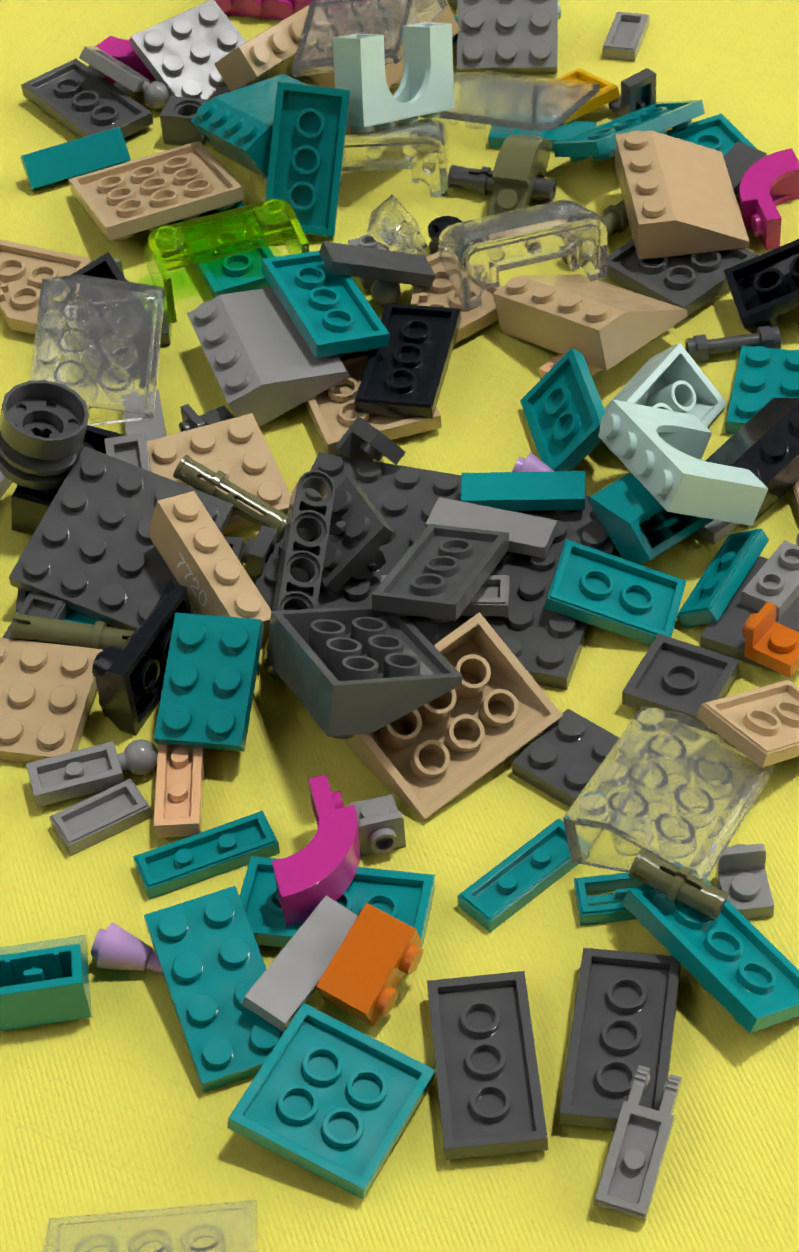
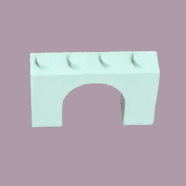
[333,22,454,133]
[598,399,768,526]

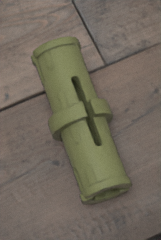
[628,848,729,921]

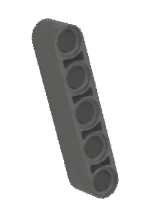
[264,470,335,680]

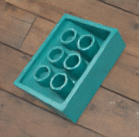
[191,74,306,179]

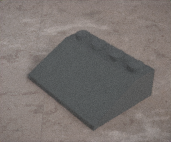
[267,605,463,739]

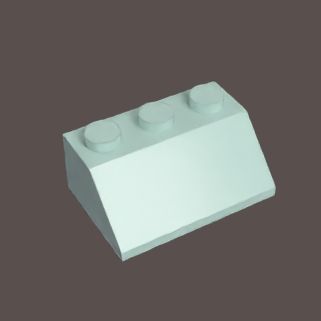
[604,343,727,456]

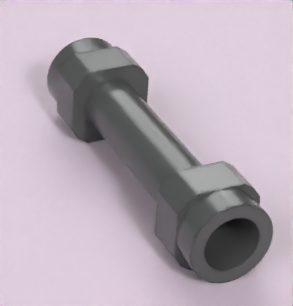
[685,326,781,362]

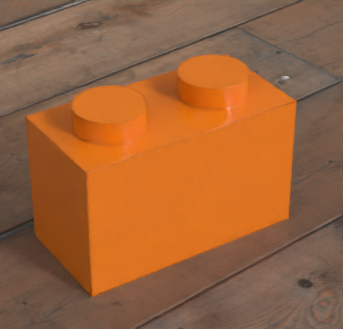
[316,902,423,1027]

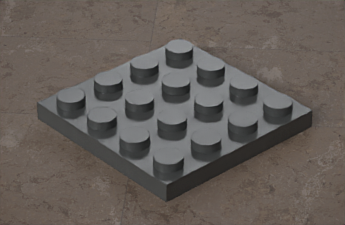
[9,446,234,631]

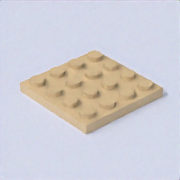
[68,141,245,241]

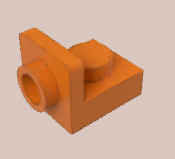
[742,601,799,678]

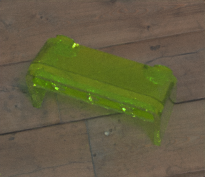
[143,199,309,324]

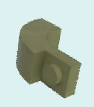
[487,134,552,226]

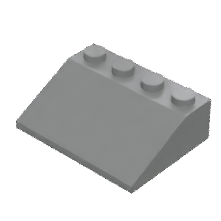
[187,288,350,427]

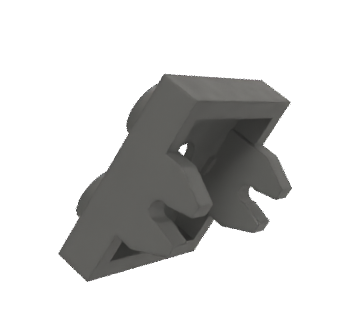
[297,476,394,592]

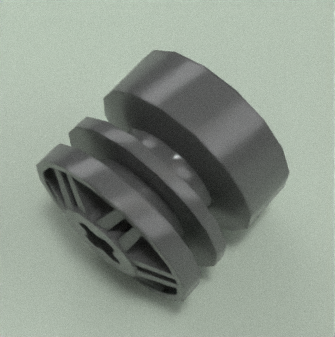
[0,380,89,490]

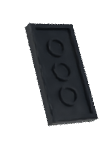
[354,303,461,419]

